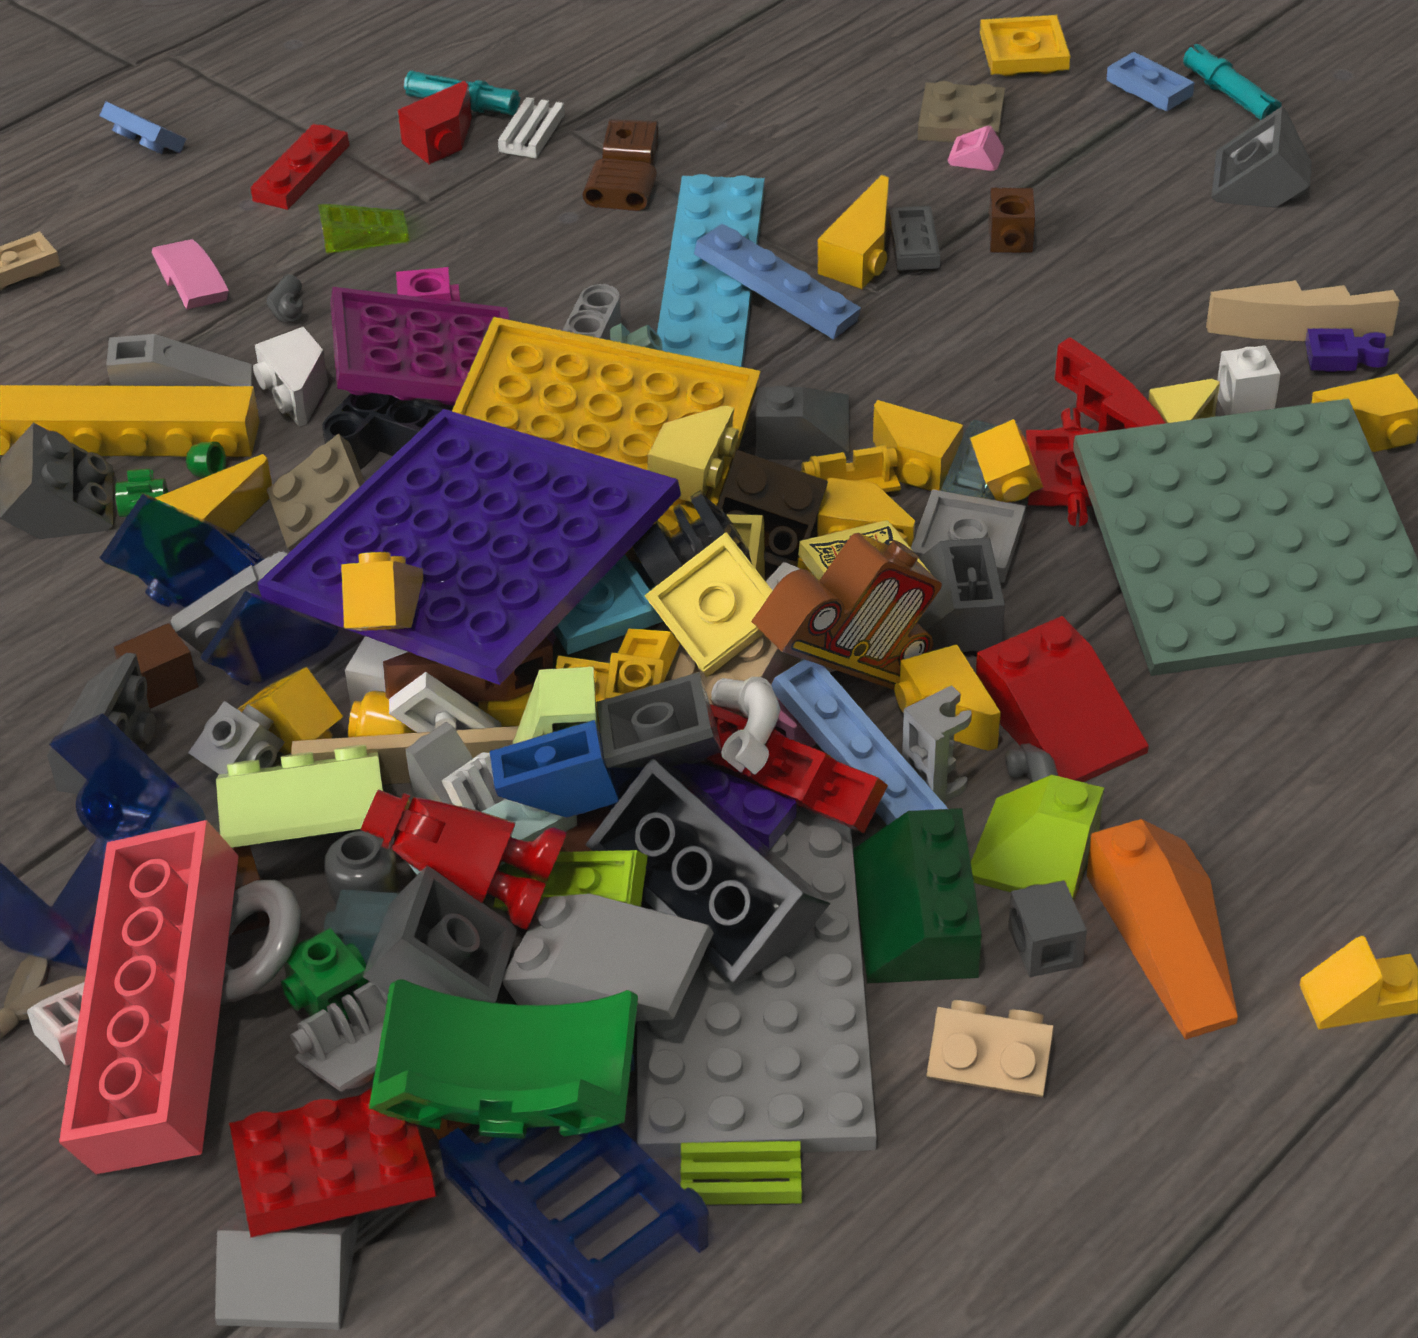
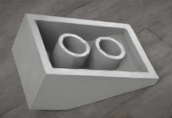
[502,894,713,1021]

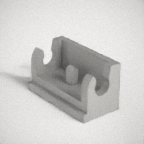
[902,685,972,803]

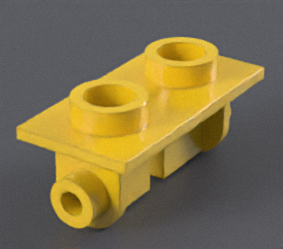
[801,444,901,492]

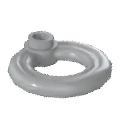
[220,880,301,1005]

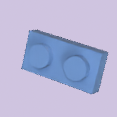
[1106,52,1194,111]
[100,101,186,154]

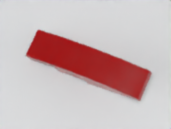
[1055,337,1166,431]
[704,704,888,833]

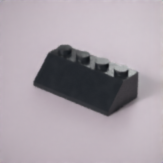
[585,758,831,984]

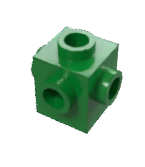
[281,928,368,1020]

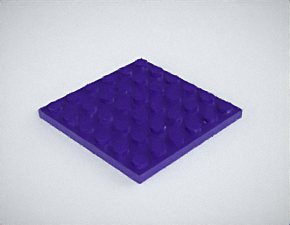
[257,409,681,685]

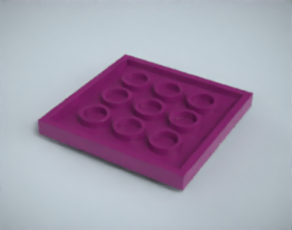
[330,287,510,405]

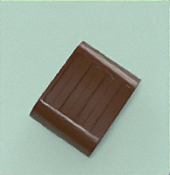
[602,119,659,165]
[582,159,657,211]

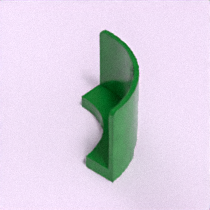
[369,979,638,1139]

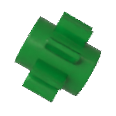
[115,468,168,527]

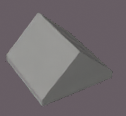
[215,1213,359,1330]

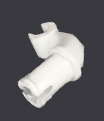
[711,677,781,775]

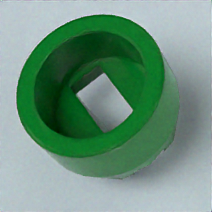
[186,442,226,478]

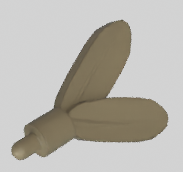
[0,952,86,1039]

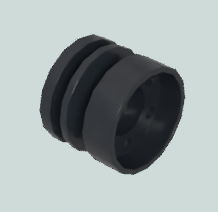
[632,490,752,586]

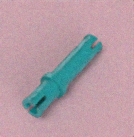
[1183,44,1282,121]
[404,70,520,116]

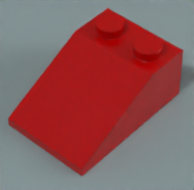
[976,616,1149,782]

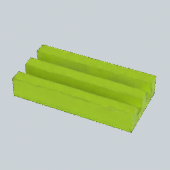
[680,1141,802,1205]

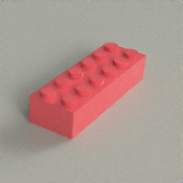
[59,820,239,1175]

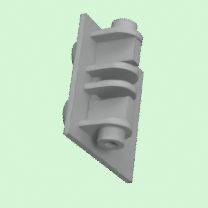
[290,982,388,1092]

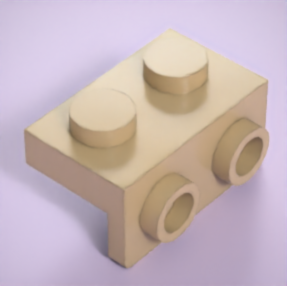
[926,1000,1054,1098]

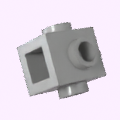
[188,701,285,774]

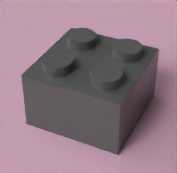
[363,866,518,1003]

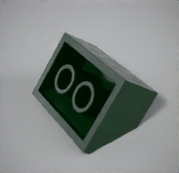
[853,808,982,984]

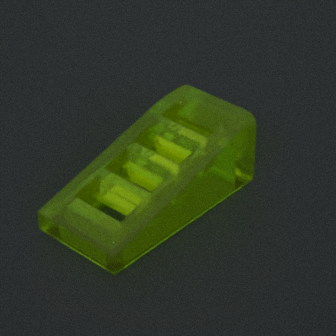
[318,204,409,253]

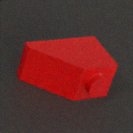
[398,81,472,164]

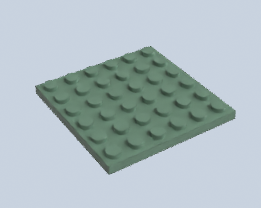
[1073,398,1418,676]

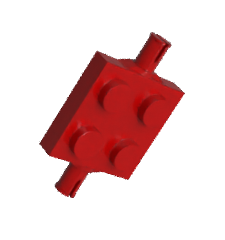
[1025,408,1106,527]

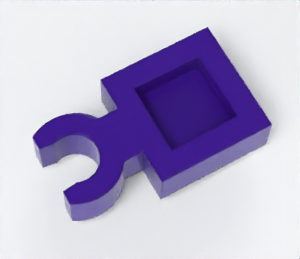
[1305,328,1389,372]

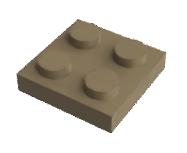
[917,81,1005,142]
[267,434,365,551]

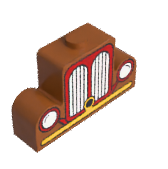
[751,533,942,690]

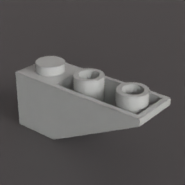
[106,334,253,386]

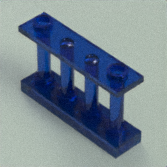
[439,1125,709,1332]

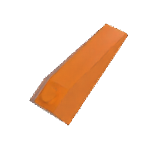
[1086,819,1238,1040]

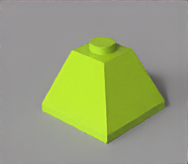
[971,775,1104,900]

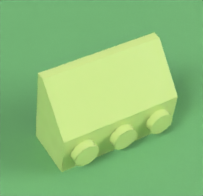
[216,745,384,848]

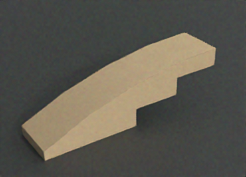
[1206,280,1400,341]

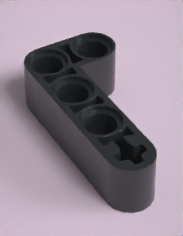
[322,393,450,470]

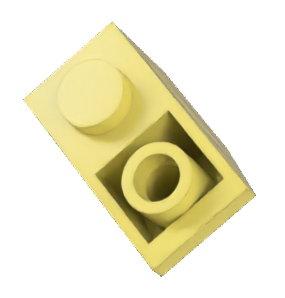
[647,405,739,502]

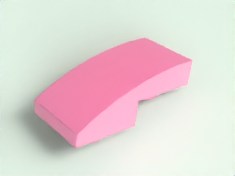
[152,239,229,310]

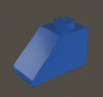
[489,720,619,818]

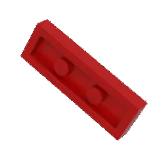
[250,124,350,210]

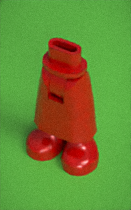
[360,789,567,930]

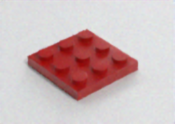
[229,1088,436,1238]

